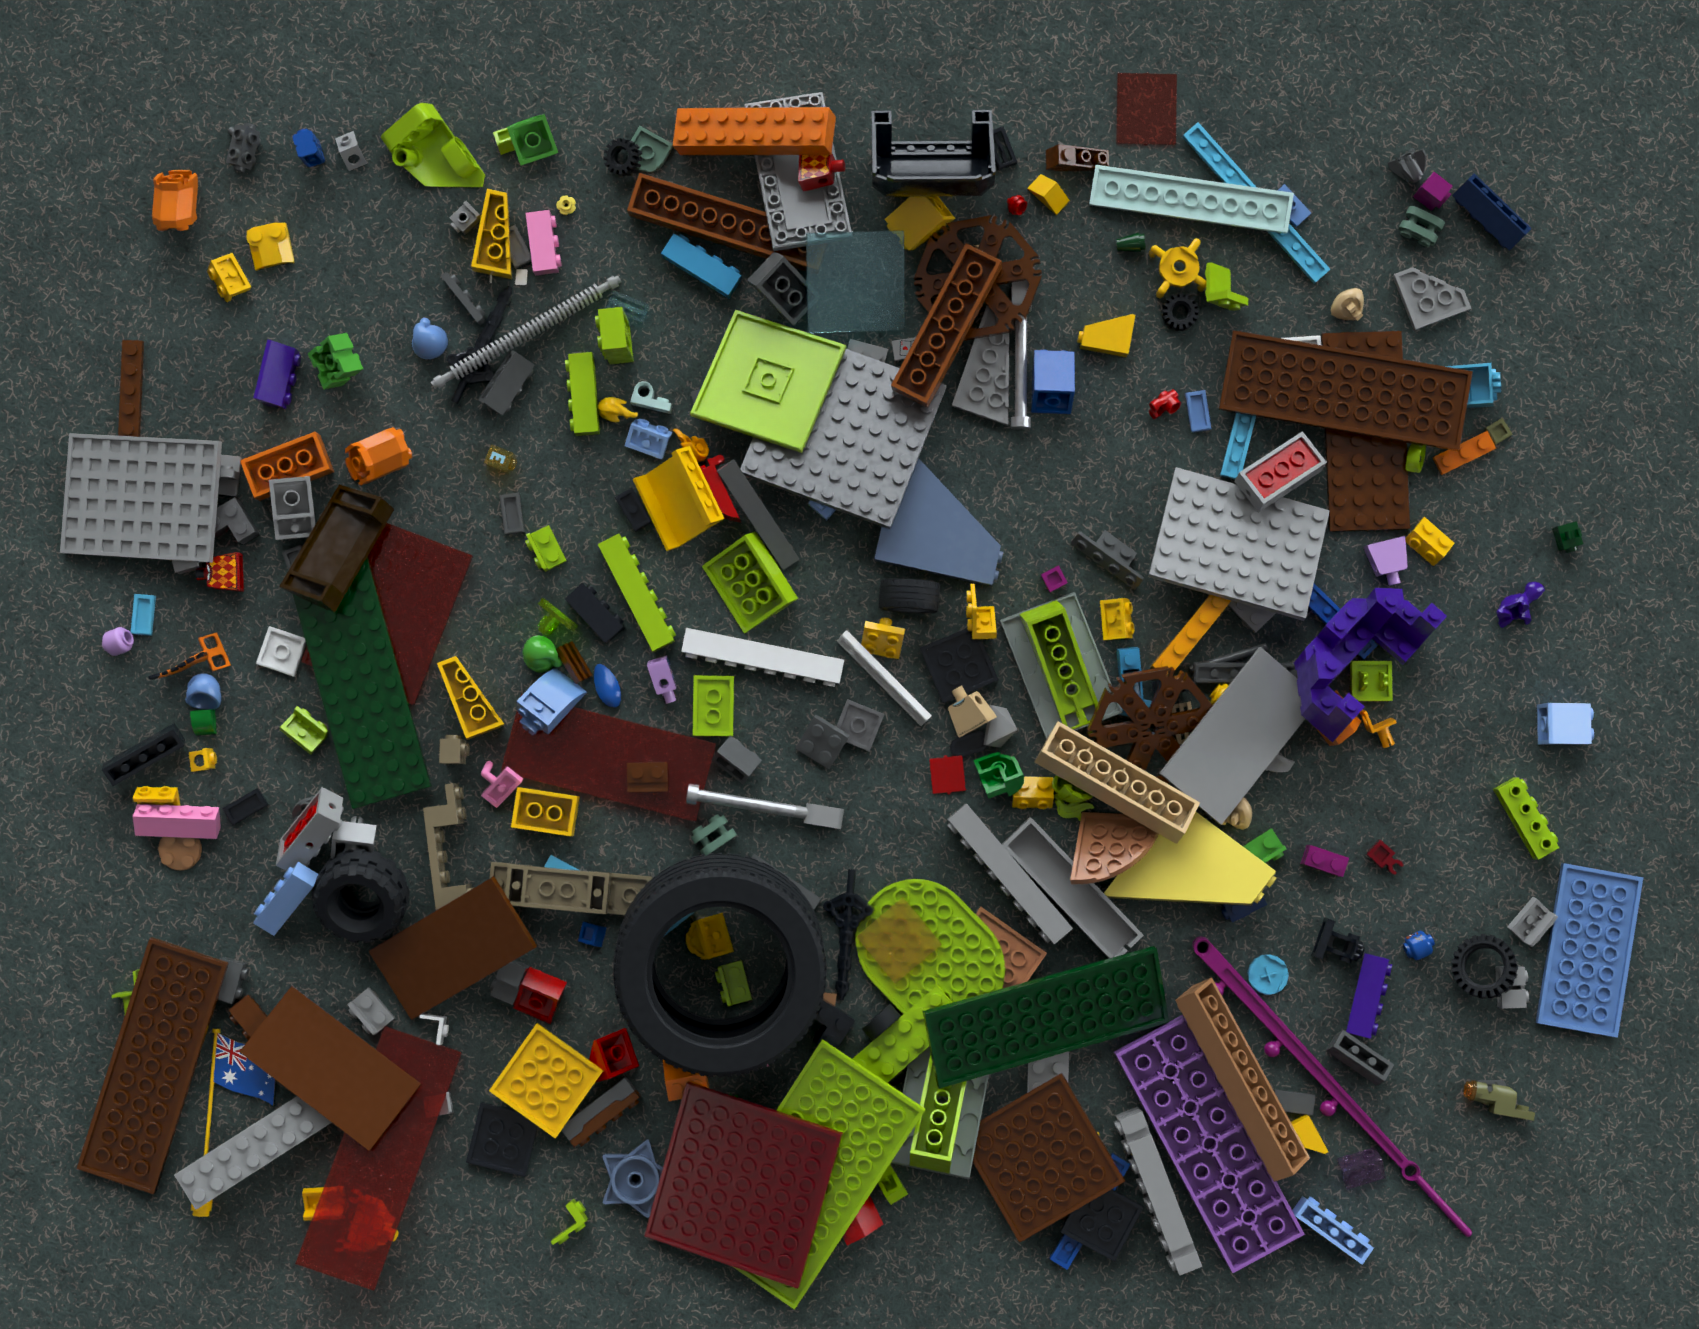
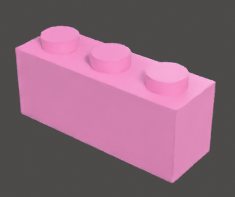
[526,210,562,276]

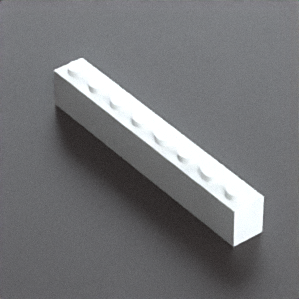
[681,628,844,687]

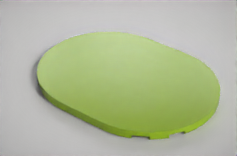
[855,879,1005,1014]

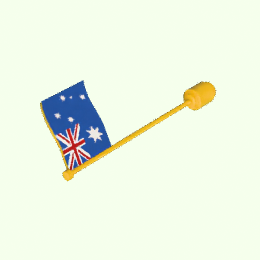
[191,1028,276,1217]

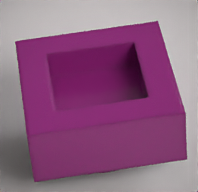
[1040,565,1068,593]

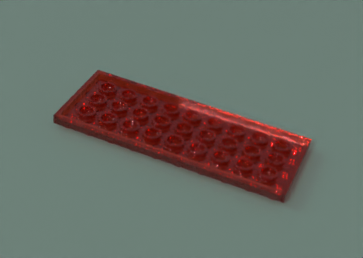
[501,694,716,822]

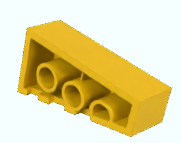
[471,189,512,279]
[437,656,504,740]

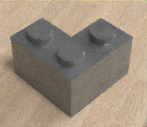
[215,497,260,544]

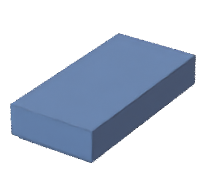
[1185,390,1211,433]

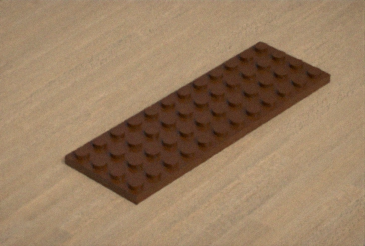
[1219,330,1473,451]
[76,937,229,1194]

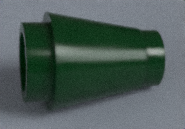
[1117,232,1146,252]

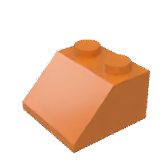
[663,1060,709,1101]

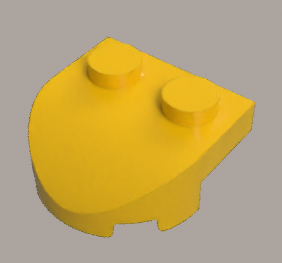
[686,913,734,960]

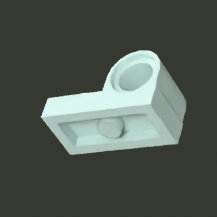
[630,381,673,414]

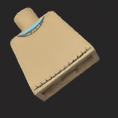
[948,686,997,737]

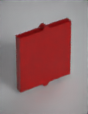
[929,755,966,794]

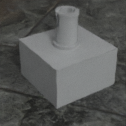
[331,816,376,859]

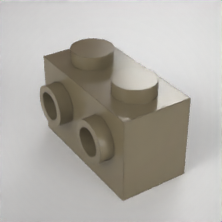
[439,735,470,764]

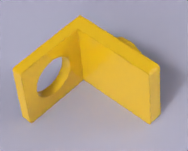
[189,748,217,772]

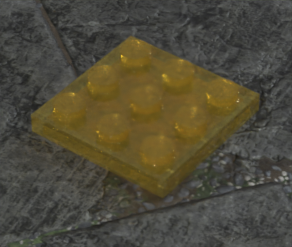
[856,897,942,984]

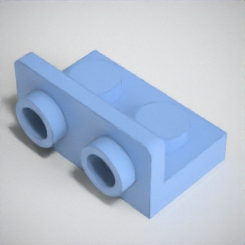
[625,419,672,459]

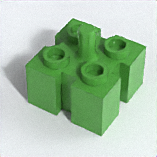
[308,333,363,389]

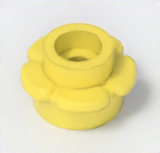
[556,195,576,215]

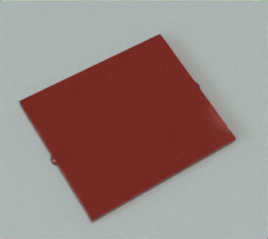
[1116,73,1177,146]

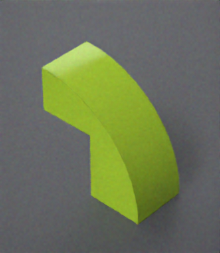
[878,1164,908,1205]

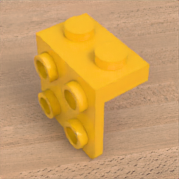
[966,584,997,639]

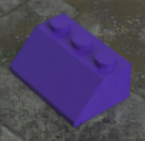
[253,339,301,410]

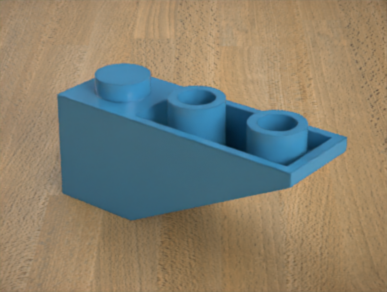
[1116,647,1144,701]

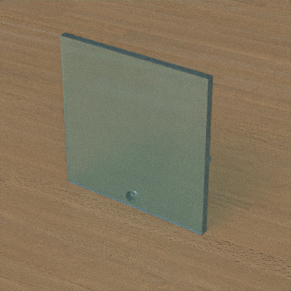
[805,230,906,333]

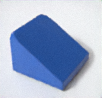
[578,922,606,947]

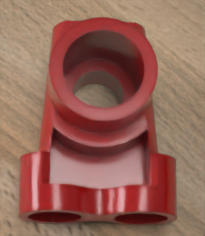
[1149,389,1181,419]

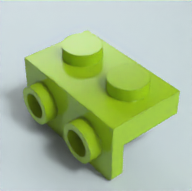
[280,706,328,755]

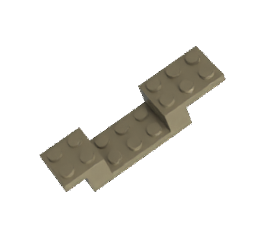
[423,783,475,909]
[489,862,653,915]

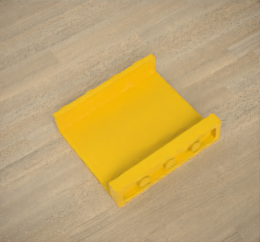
[632,446,724,551]

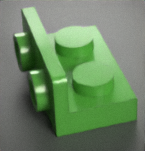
[1243,828,1286,863]

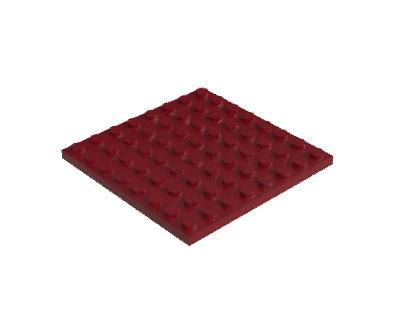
[644,1081,843,1289]

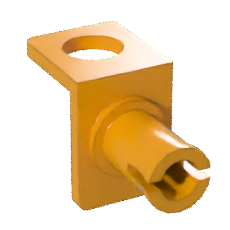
[1360,709,1397,748]

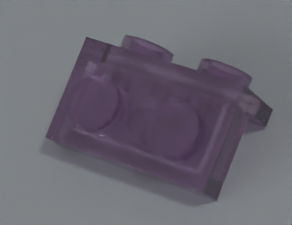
[1337,1148,1386,1190]

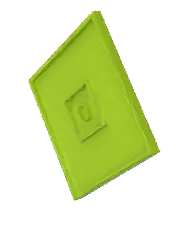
[690,310,846,453]

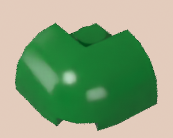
[973,752,1024,799]

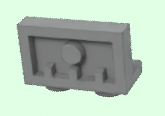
[347,987,395,1035]

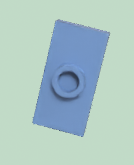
[1277,184,1311,227]

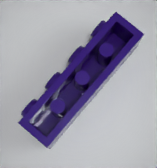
[1346,953,1393,1039]

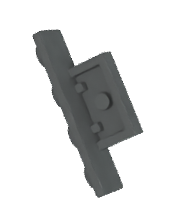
[1071,530,1144,590]

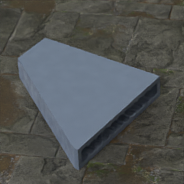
[874,458,1003,587]

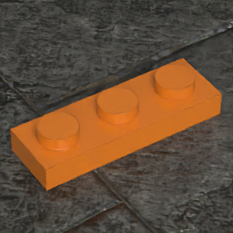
[1433,431,1496,475]

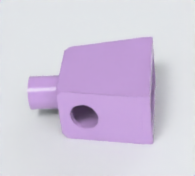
[1364,536,1407,586]

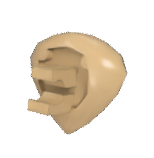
[1331,288,1364,321]
[1222,797,1252,830]

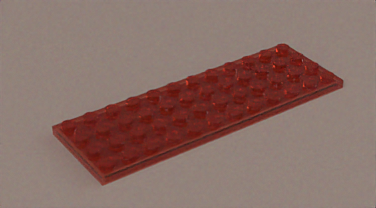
[295,1026,462,1291]

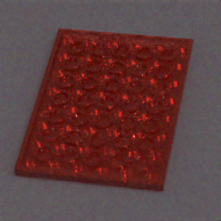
[301,523,473,705]

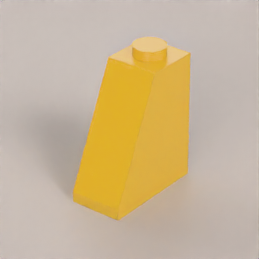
[1077,314,1135,357]

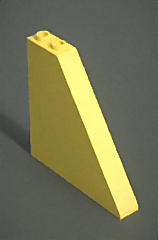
[1104,812,1277,906]

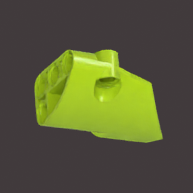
[381,103,485,187]

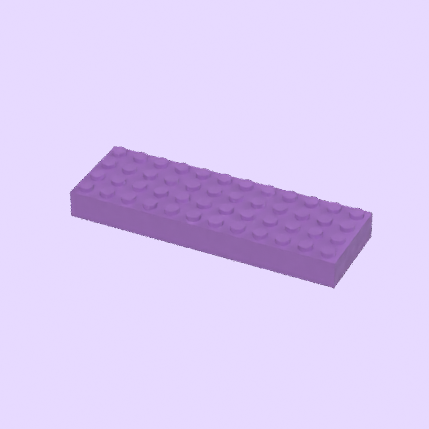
[1113,1015,1305,1273]

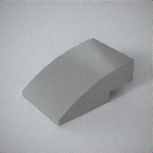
[269,476,315,540]

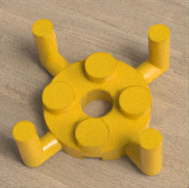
[1149,239,1206,298]

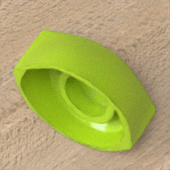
[1406,443,1426,473]

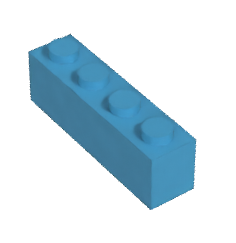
[661,234,742,299]

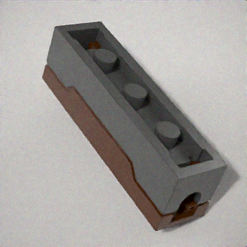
[561,1076,641,1147]

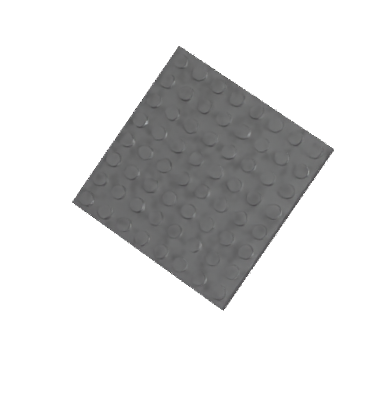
[740,349,947,529]

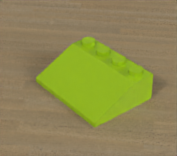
[702,531,798,633]

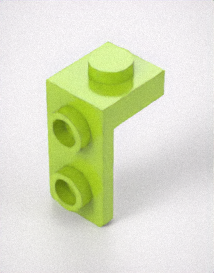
[551,1199,588,1245]

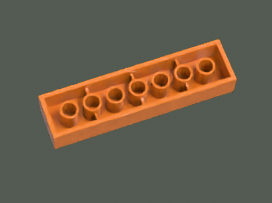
[673,107,836,155]

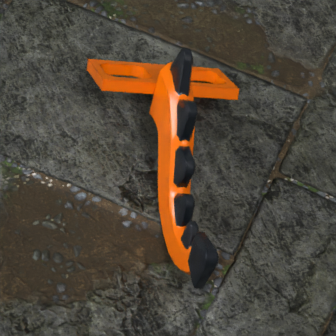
[148,632,231,680]

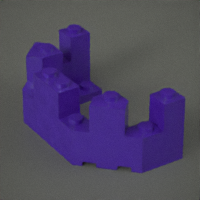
[1294,588,1447,742]

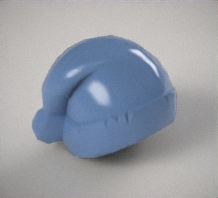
[412,318,448,359]
[185,674,221,710]

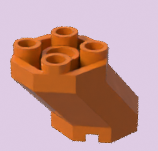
[152,170,198,231]
[345,427,412,485]

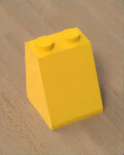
[885,196,955,250]

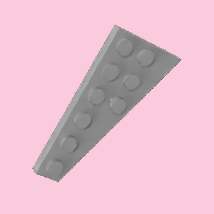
[951,306,1009,426]

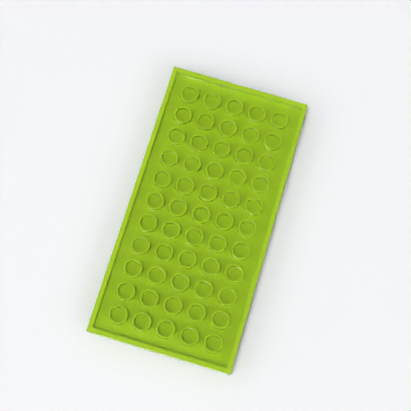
[732,1039,926,1310]

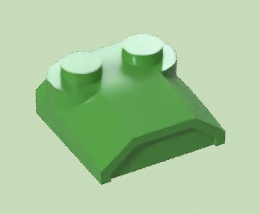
[507,114,558,166]

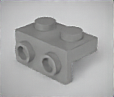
[1507,897,1558,947]

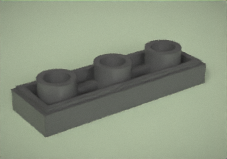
[441,272,486,326]

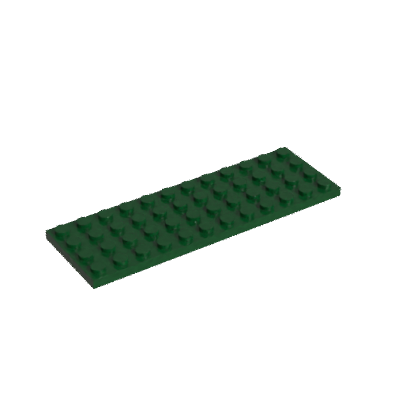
[293,557,432,809]
[923,946,1169,1089]

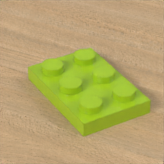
[693,675,734,736]

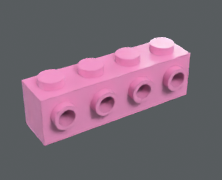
[133,804,221,839]

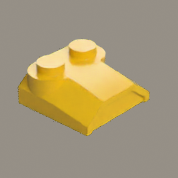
[246,223,295,271]

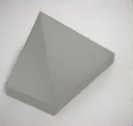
[983,705,1017,748]

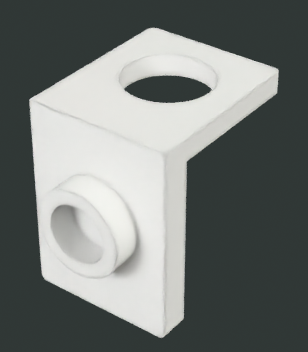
[419,1013,449,1045]

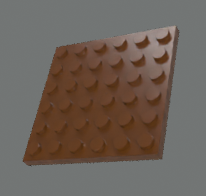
[973,1073,1125,1243]

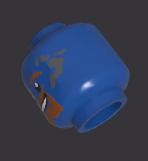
[1403,931,1435,961]

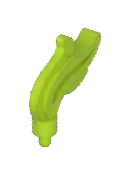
[1054,794,1094,821]

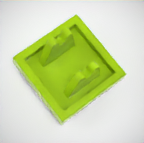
[1350,661,1393,701]

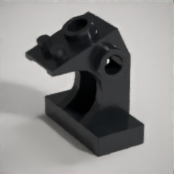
[1311,918,1365,964]

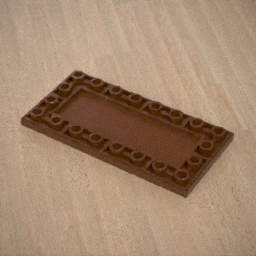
[369,876,537,1020]
[239,986,421,1151]

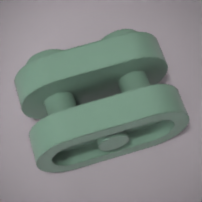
[1398,206,1445,247]
[690,814,737,856]

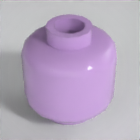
[102,627,134,656]

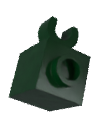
[1552,521,1583,553]

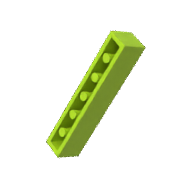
[598,534,676,652]

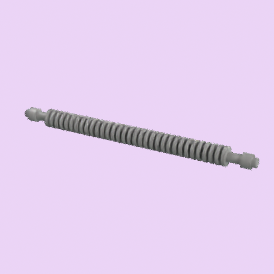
[431,275,621,389]

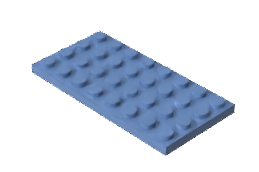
[1536,863,1643,1038]

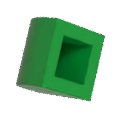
[190,710,217,736]

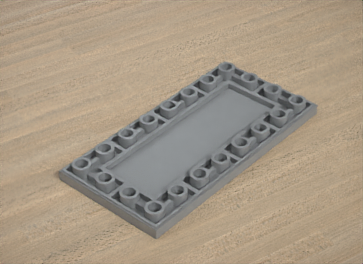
[745,92,852,251]
[1159,647,1305,825]

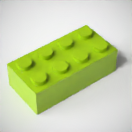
[595,307,634,364]

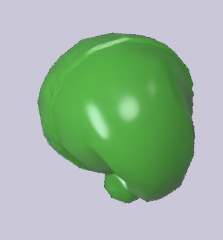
[523,635,563,673]

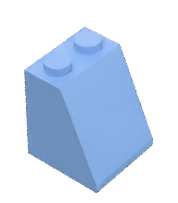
[1537,703,1594,745]

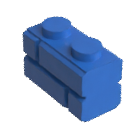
[292,129,325,167]

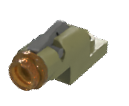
[1463,1080,1535,1121]

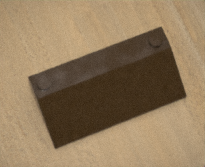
[279,484,394,612]

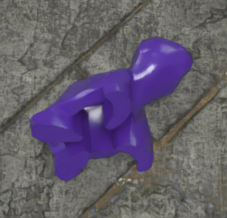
[1496,581,1545,628]

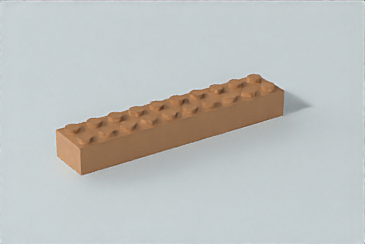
[1175,977,1310,1182]

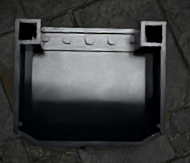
[871,110,996,197]

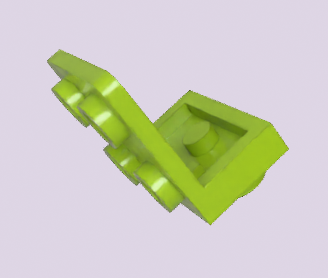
[1205,262,1248,311]

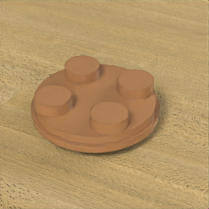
[158,837,202,871]

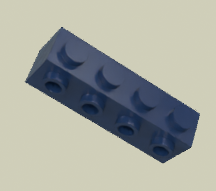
[1452,173,1532,251]

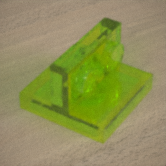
[538,598,578,638]

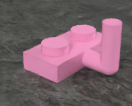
[481,761,523,808]

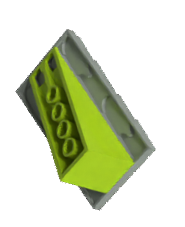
[1000,592,1123,740]
[891,1047,989,1179]

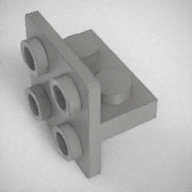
[218,455,242,496]

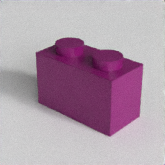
[1413,172,1453,211]
[1300,845,1349,877]

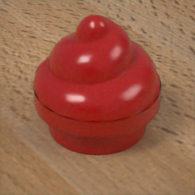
[1007,195,1027,215]

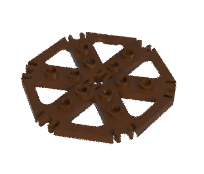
[914,215,1042,341]
[1087,666,1213,783]

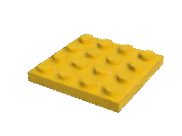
[489,1023,603,1138]

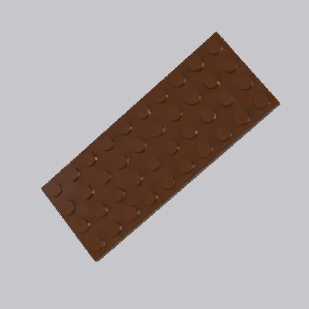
[1321,331,1410,532]

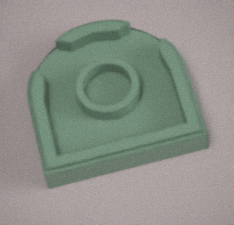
[627,125,673,173]

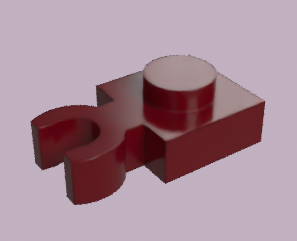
[1366,839,1404,875]

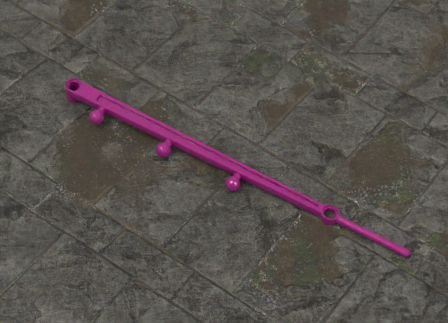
[1192,936,1472,1237]

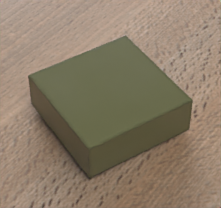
[1484,418,1513,445]

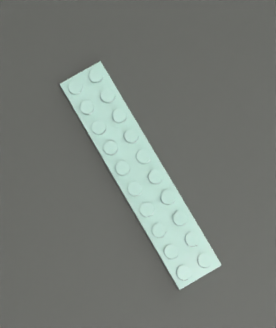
[1089,165,1294,234]

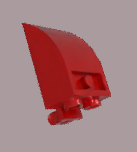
[700,455,741,523]

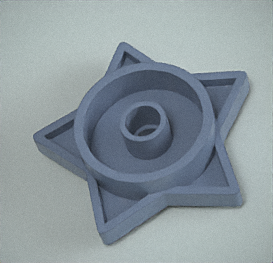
[602,1139,663,1218]

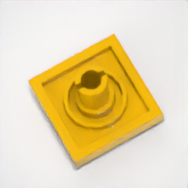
[861,618,905,659]

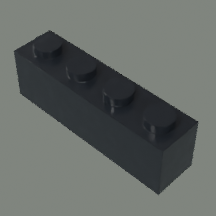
[102,723,185,786]

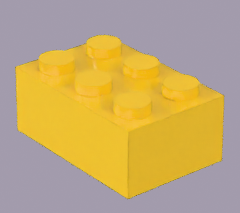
[511,787,580,836]

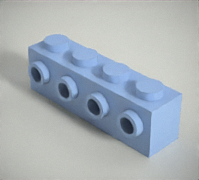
[253,862,318,936]
[1292,1196,1374,1265]

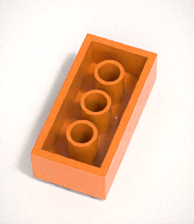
[240,432,334,501]

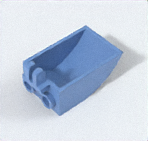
[517,668,587,735]

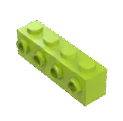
[1493,777,1559,860]

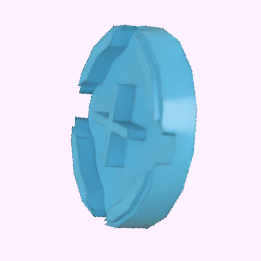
[1247,954,1289,995]

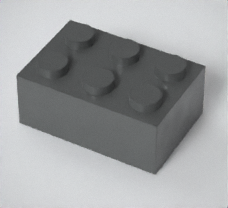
[747,251,821,326]

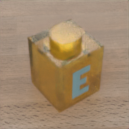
[484,444,517,474]

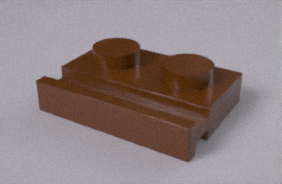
[627,762,668,792]

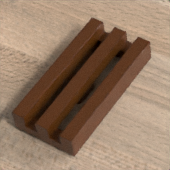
[556,641,592,684]

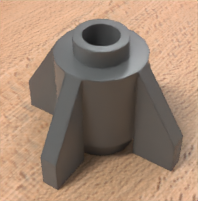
[1388,148,1427,183]

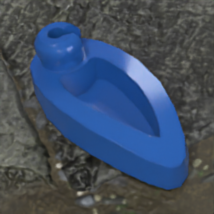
[594,664,621,707]

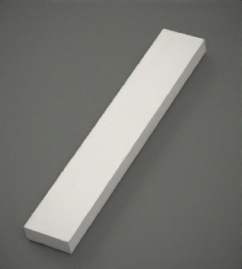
[837,630,932,726]

